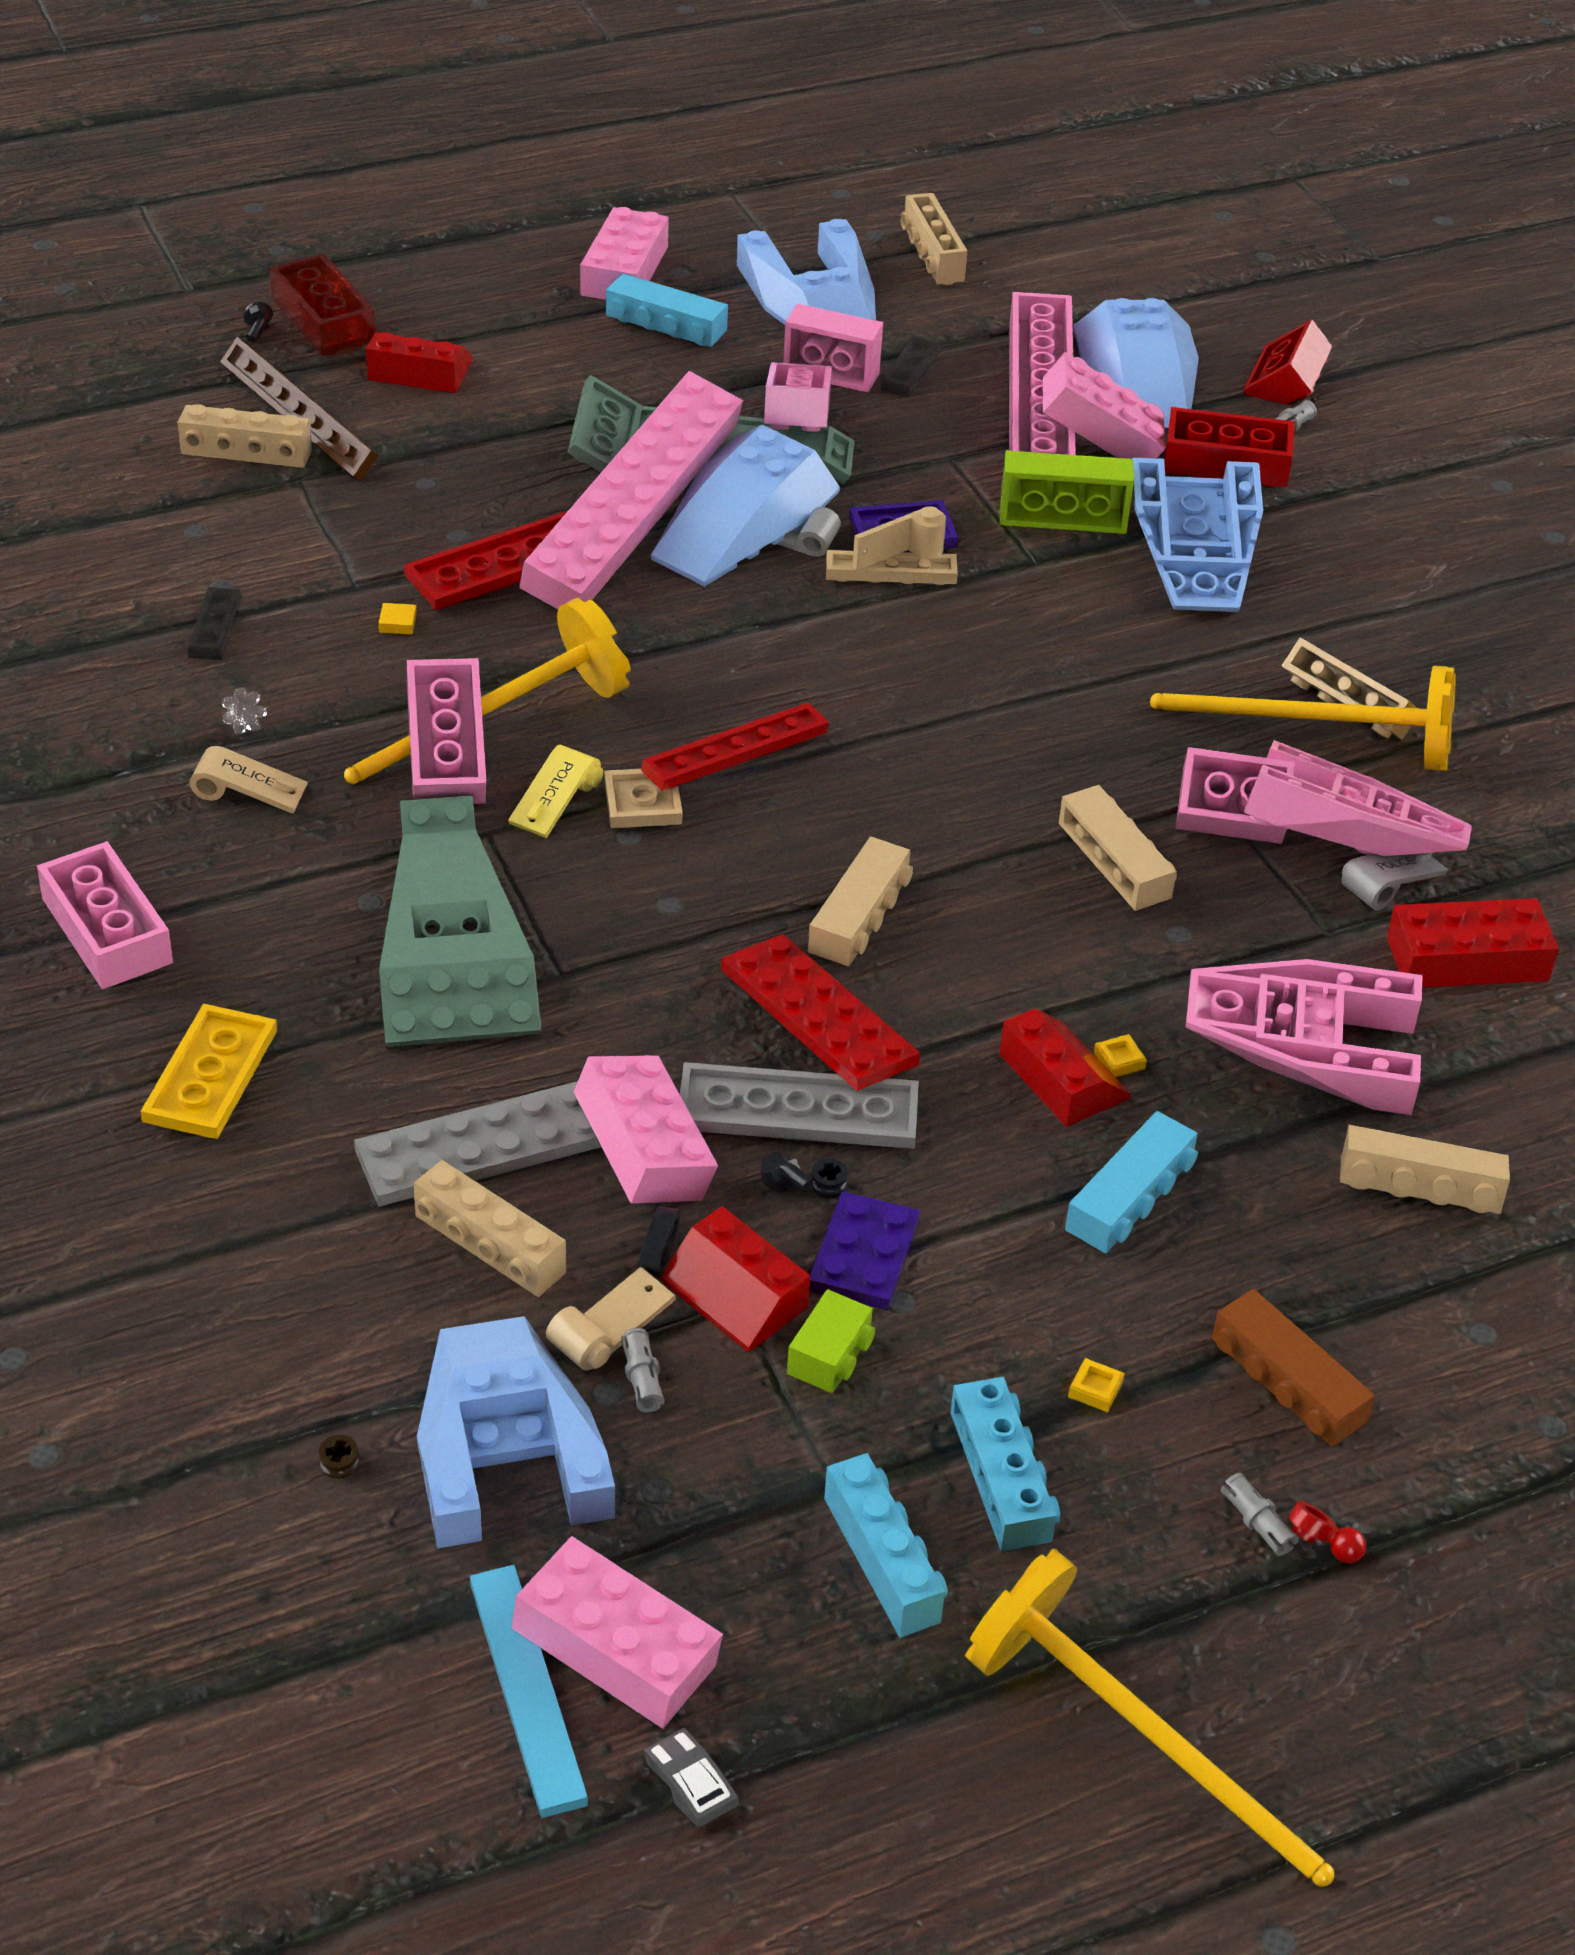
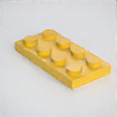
[141,1003,277,1139]

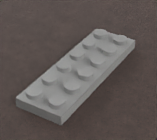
[680,1062,919,1149]
[354,1081,602,1207]

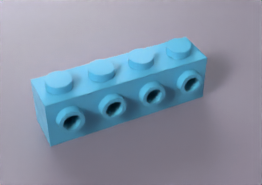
[606,273,728,347]
[1065,1111,1198,1253]
[950,1377,1060,1552]
[824,1453,948,1638]

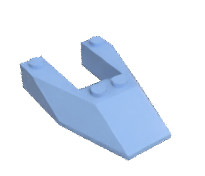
[737,219,876,325]
[417,1316,615,1548]

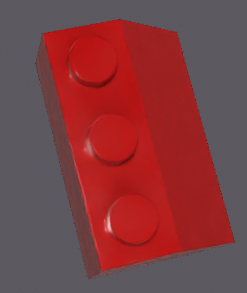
[1243,319,1332,405]
[366,332,473,394]
[999,1008,1131,1127]
[661,1206,810,1353]

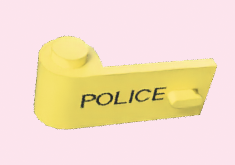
[508,745,603,838]

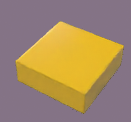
[378,603,417,635]
[1094,1034,1147,1077]
[1068,1358,1125,1413]

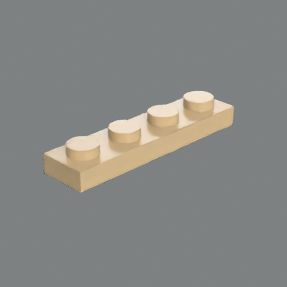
[826,550,958,585]

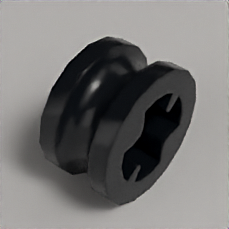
[812,1158,848,1198]

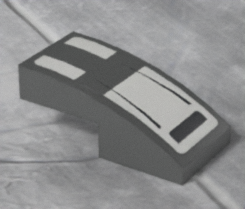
[644,1728,740,1828]

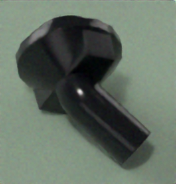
[243,302,273,343]
[760,1152,814,1192]

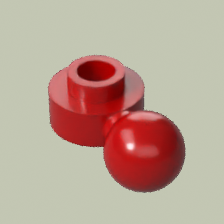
[1288,1500,1366,1563]

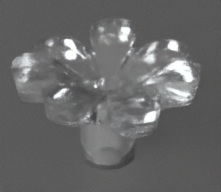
[222,687,267,734]

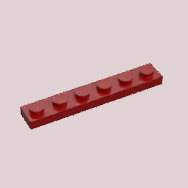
[641,702,829,791]

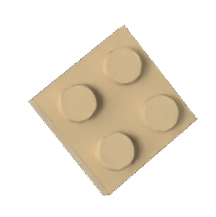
[604,769,683,828]

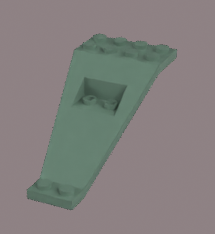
[567,375,855,485]
[379,796,541,1047]

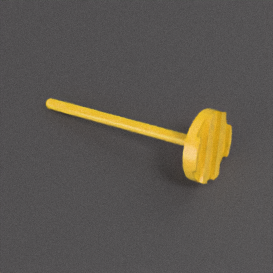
[344,597,631,784]
[1150,666,1456,771]
[965,1549,1334,1887]

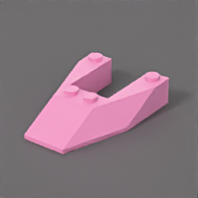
[1244,740,1472,856]
[1185,959,1422,1115]

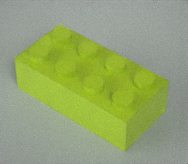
[999,450,1134,534]

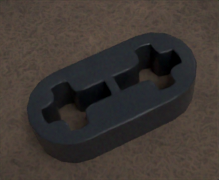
[639,1206,680,1277]

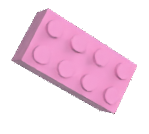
[580,207,669,300]
[1043,352,1166,459]
[764,362,832,432]
[407,658,486,804]
[37,841,173,989]
[574,1055,718,1204]
[511,1536,723,1729]

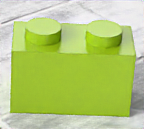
[787,1289,875,1394]

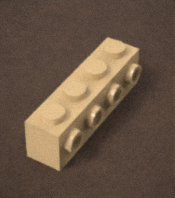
[901,193,967,285]
[177,404,312,468]
[1282,638,1417,740]
[1059,785,1177,911]
[808,836,913,967]
[1340,1125,1510,1214]
[414,1160,566,1297]

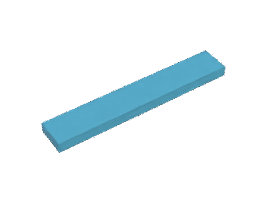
[470,1565,588,1819]

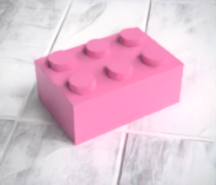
[784,304,883,393]
[1175,747,1295,844]

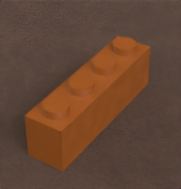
[1212,1288,1375,1447]

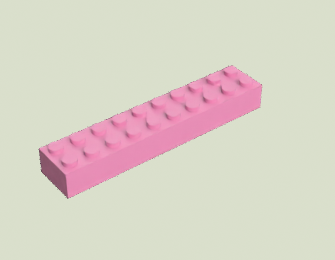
[1009,292,1076,455]
[519,371,743,609]

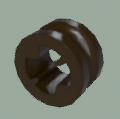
[318,1435,360,1478]

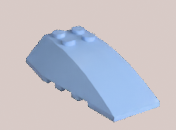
[1073,298,1199,432]
[651,425,840,587]
[1132,458,1263,612]

